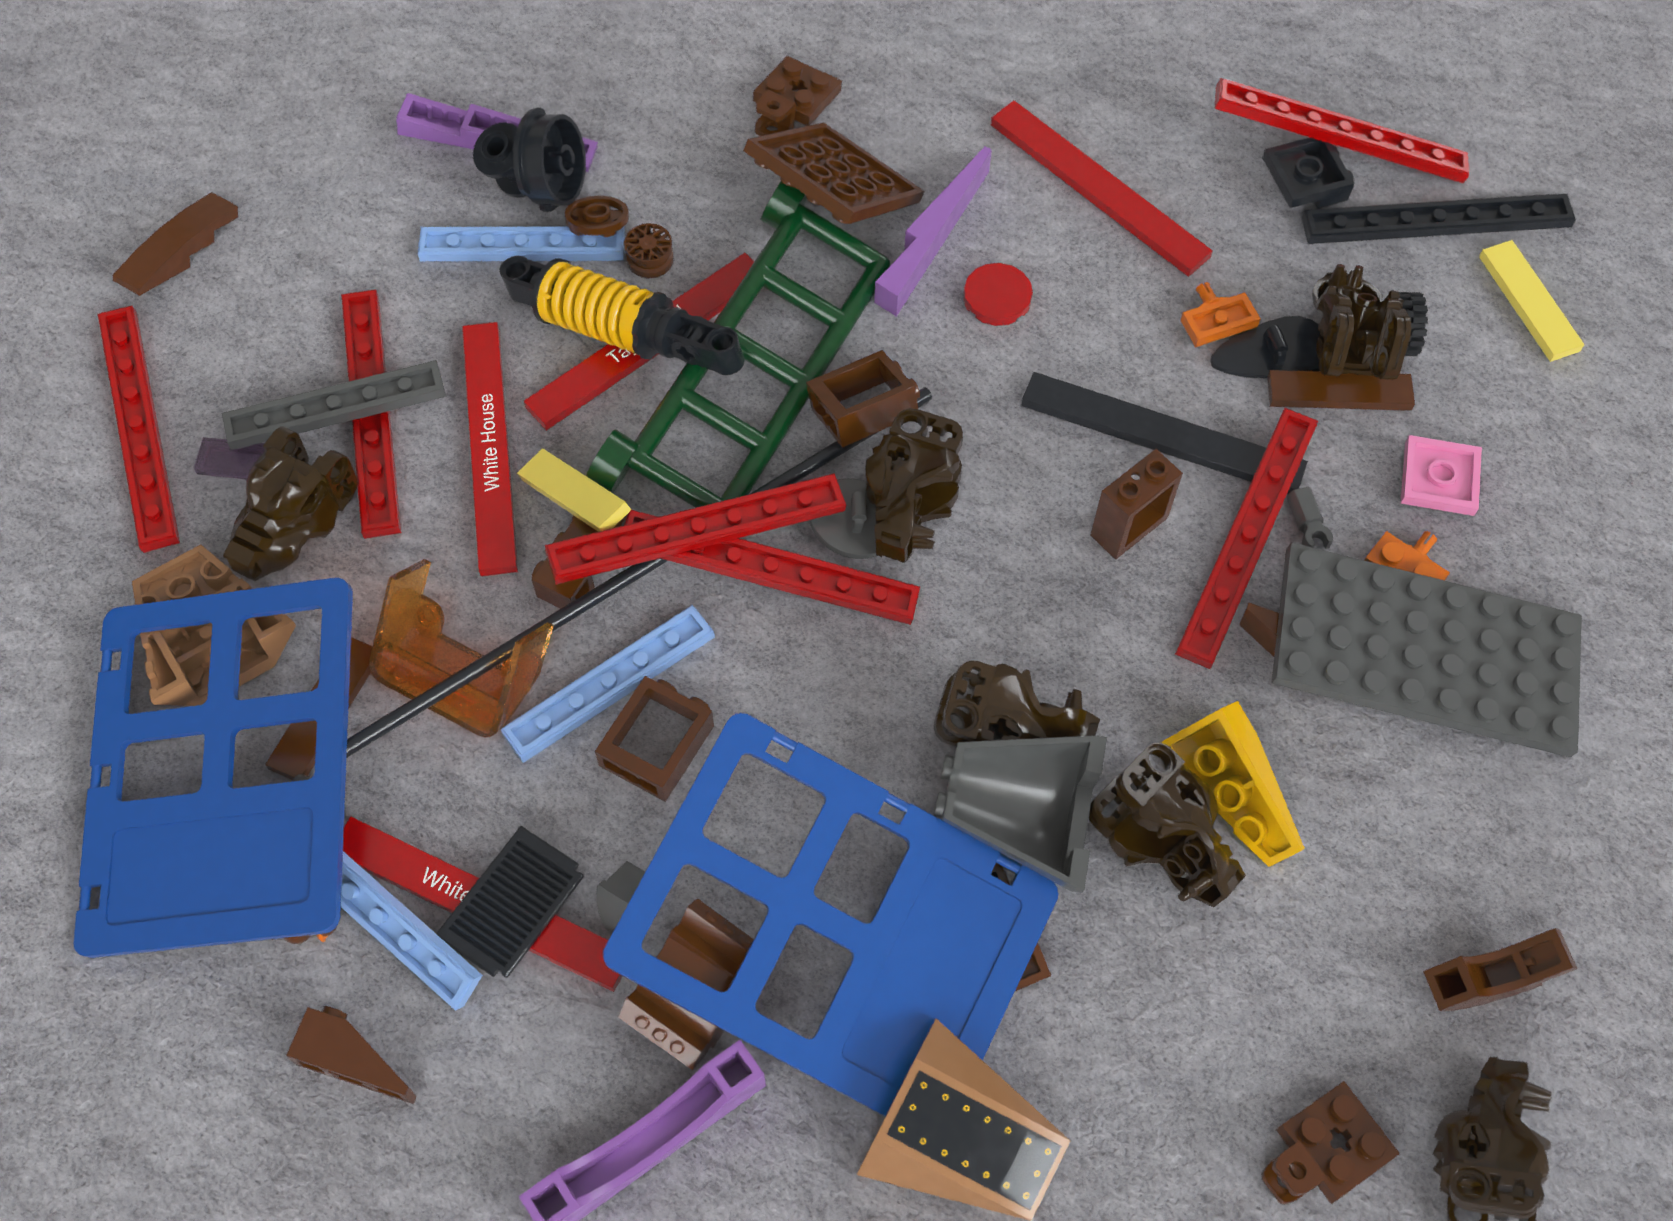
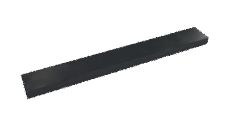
[1301,193,1576,244]
[1021,372,1308,494]

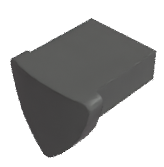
[596,861,645,930]

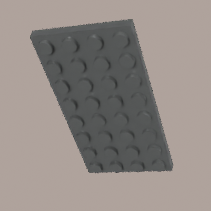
[1271,542,1582,757]

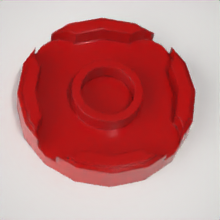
[963,263,1033,326]

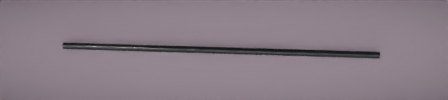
[347,387,932,757]

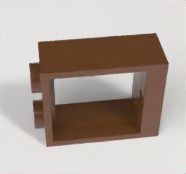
[806,350,920,447]
[1090,449,1183,560]
[595,676,714,802]

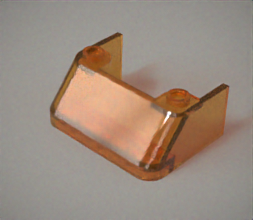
[369,559,554,737]

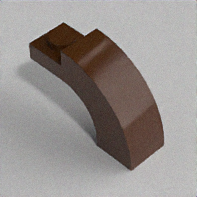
[1423,928,1578,1011]

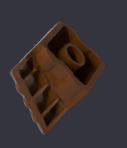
[618,898,754,1070]

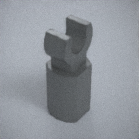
[1287,487,1333,549]

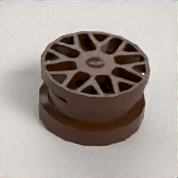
[624,223,674,278]

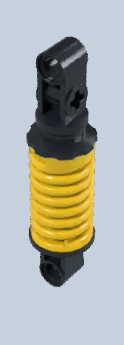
[499,256,745,375]

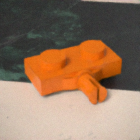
[1180,282,1261,347]
[1364,531,1450,581]

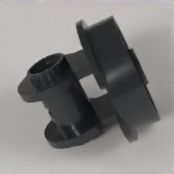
[473,107,586,212]

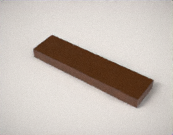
[1267,370,1415,411]
[265,637,382,780]

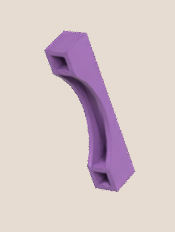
[518,1040,766,1221]

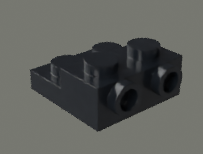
[1262,137,1355,209]

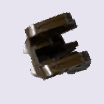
[1312,264,1411,380]
[865,408,963,563]
[223,427,358,581]
[934,661,1100,746]
[1089,742,1246,907]
[1433,1057,1551,1221]

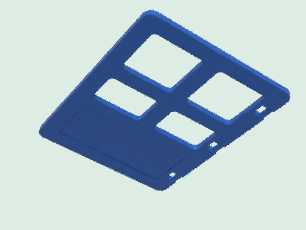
[74,577,353,958]
[603,713,1058,1117]

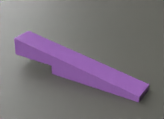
[396,93,598,172]
[874,146,992,317]

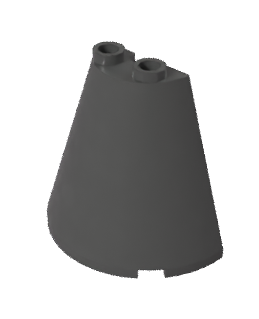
[934,736,1107,894]

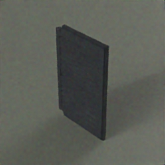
[436,826,584,978]

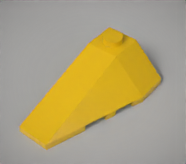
[1160,701,1305,867]

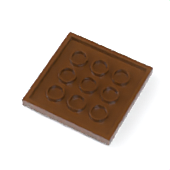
[743,122,925,224]

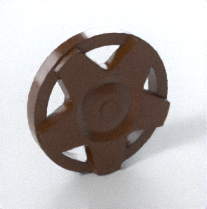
[565,196,629,237]

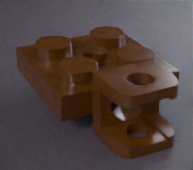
[753,56,842,136]
[1261,1081,1400,1205]

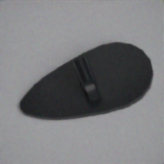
[1210,316,1320,378]

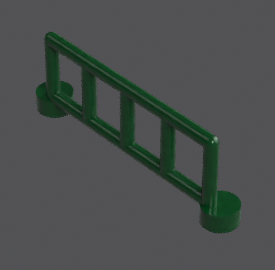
[586,182,890,508]

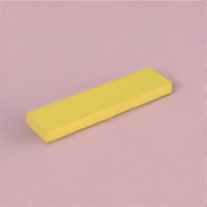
[1479,240,1585,362]
[517,448,631,532]

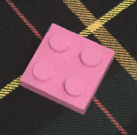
[1401,435,1482,516]

